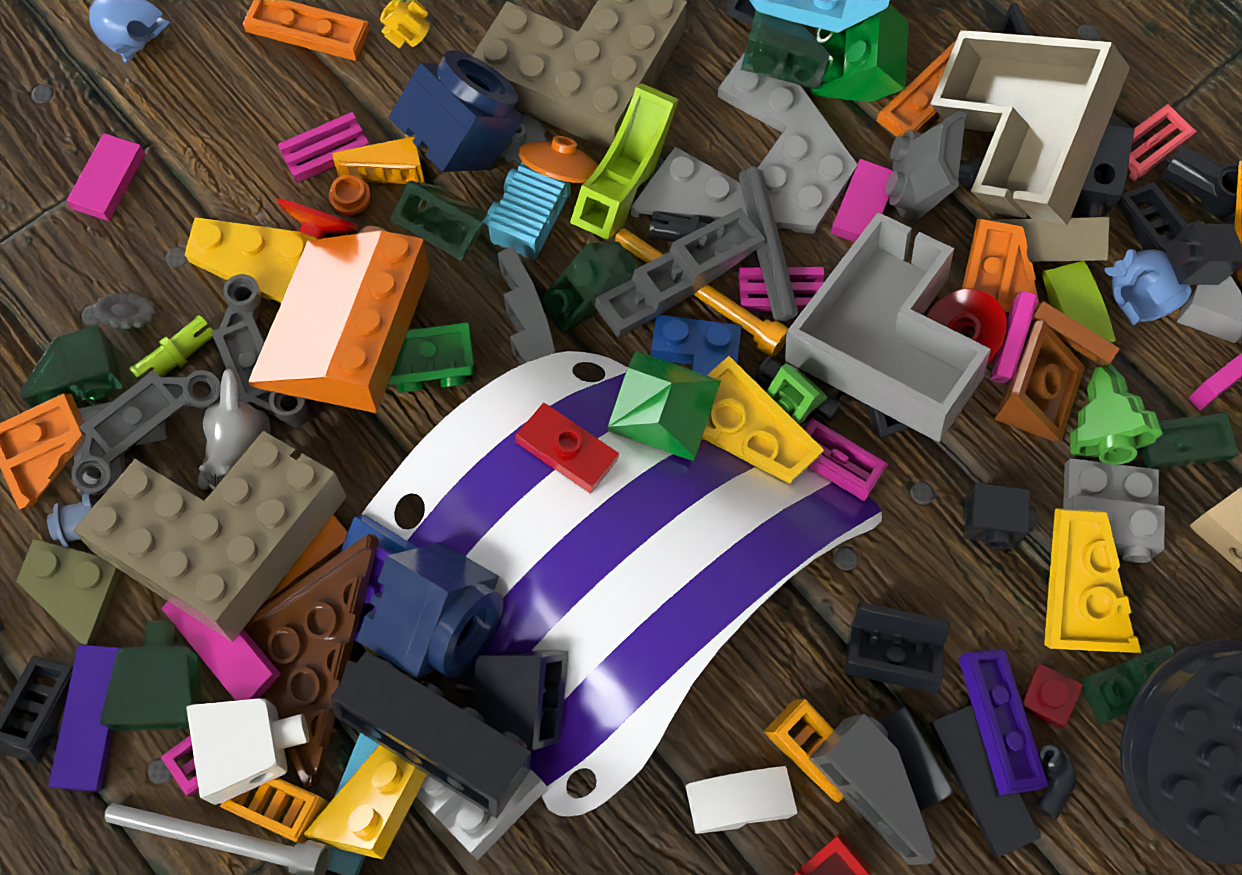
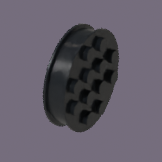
[1120,638,1242,864]

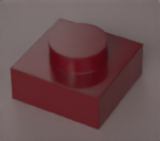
[1021,663,1083,729]

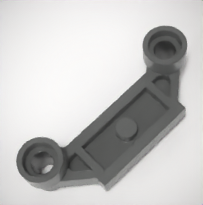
[212,274,309,428]
[71,370,221,494]

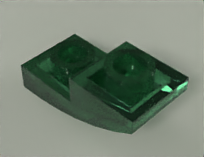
[1078,645,1175,725]

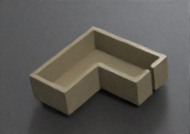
[472,0,687,150]
[930,30,1130,225]
[73,431,347,642]

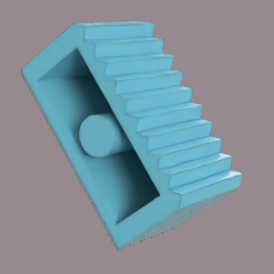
[485,162,571,260]

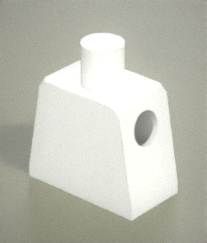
[186,699,309,805]

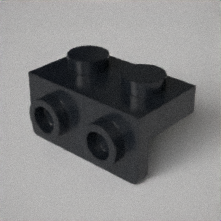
[845,602,950,694]

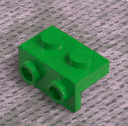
[388,323,476,393]

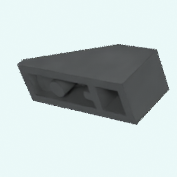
[809,713,936,865]

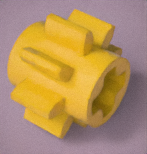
[380,0,430,48]

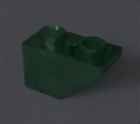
[740,10,830,90]
[540,242,638,332]
[20,325,123,408]

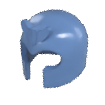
[89,0,170,63]
[1105,249,1192,326]

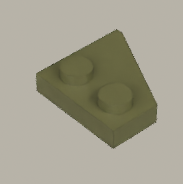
[16,539,122,646]

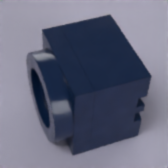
[388,50,524,172]
[356,542,503,678]

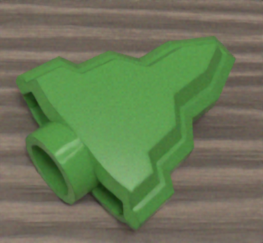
[1070,364,1163,465]

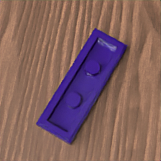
[48,645,129,792]
[958,649,1048,796]

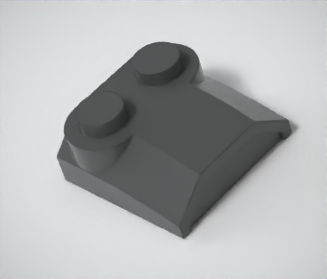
[885,111,967,222]

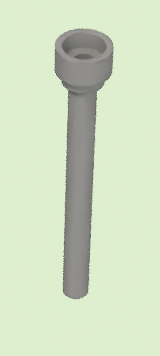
[105,803,331,875]

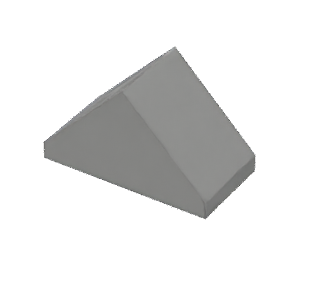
[1177,276,1242,343]

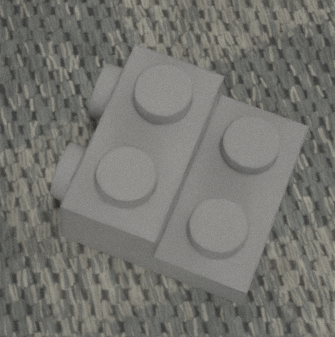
[1063,458,1165,563]
[416,770,548,860]

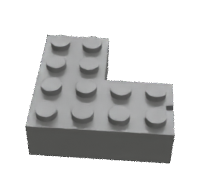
[785,212,991,443]

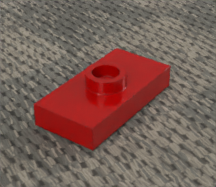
[515,402,619,494]

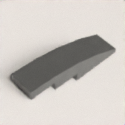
[594,208,766,338]
[497,246,555,365]

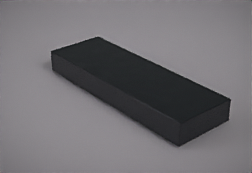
[929,705,1041,858]

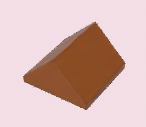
[995,320,1085,441]

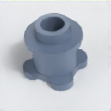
[47,493,98,547]

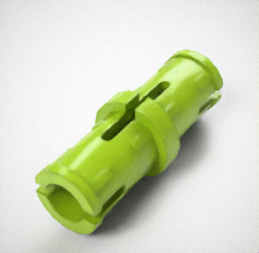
[129,315,214,381]

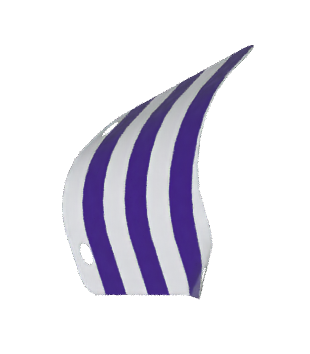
[362,351,882,816]

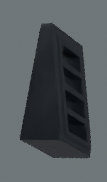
[1117,182,1188,252]
[0,655,73,764]

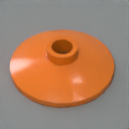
[519,136,599,183]

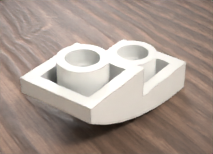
[686,766,797,834]

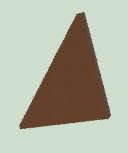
[243,534,379,788]

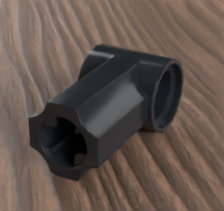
[1162,144,1239,217]

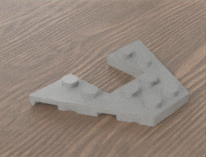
[631,32,858,234]

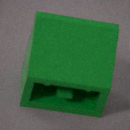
[811,4,909,102]

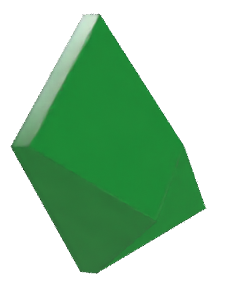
[607,351,721,461]

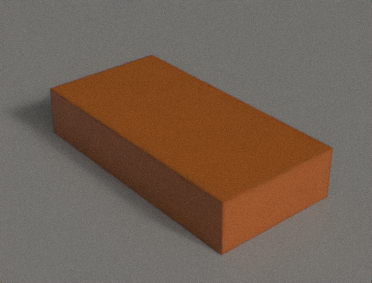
[1031,301,1120,366]

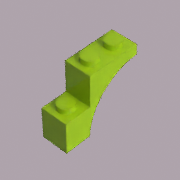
[570,83,679,240]

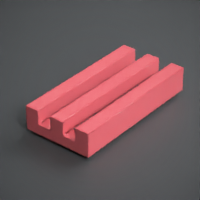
[1128,104,1197,182]

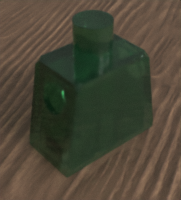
[390,181,490,261]
[100,621,203,732]

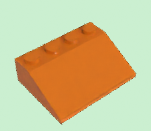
[248,231,430,413]

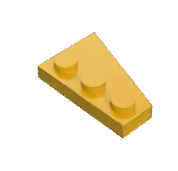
[184,218,318,303]
[702,356,824,484]
[1044,508,1141,653]
[304,745,427,859]

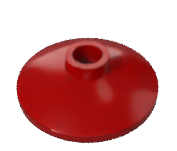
[276,198,360,239]
[926,289,1008,363]

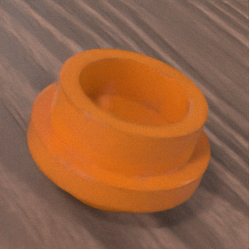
[329,174,371,215]

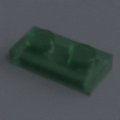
[1141,413,1239,469]

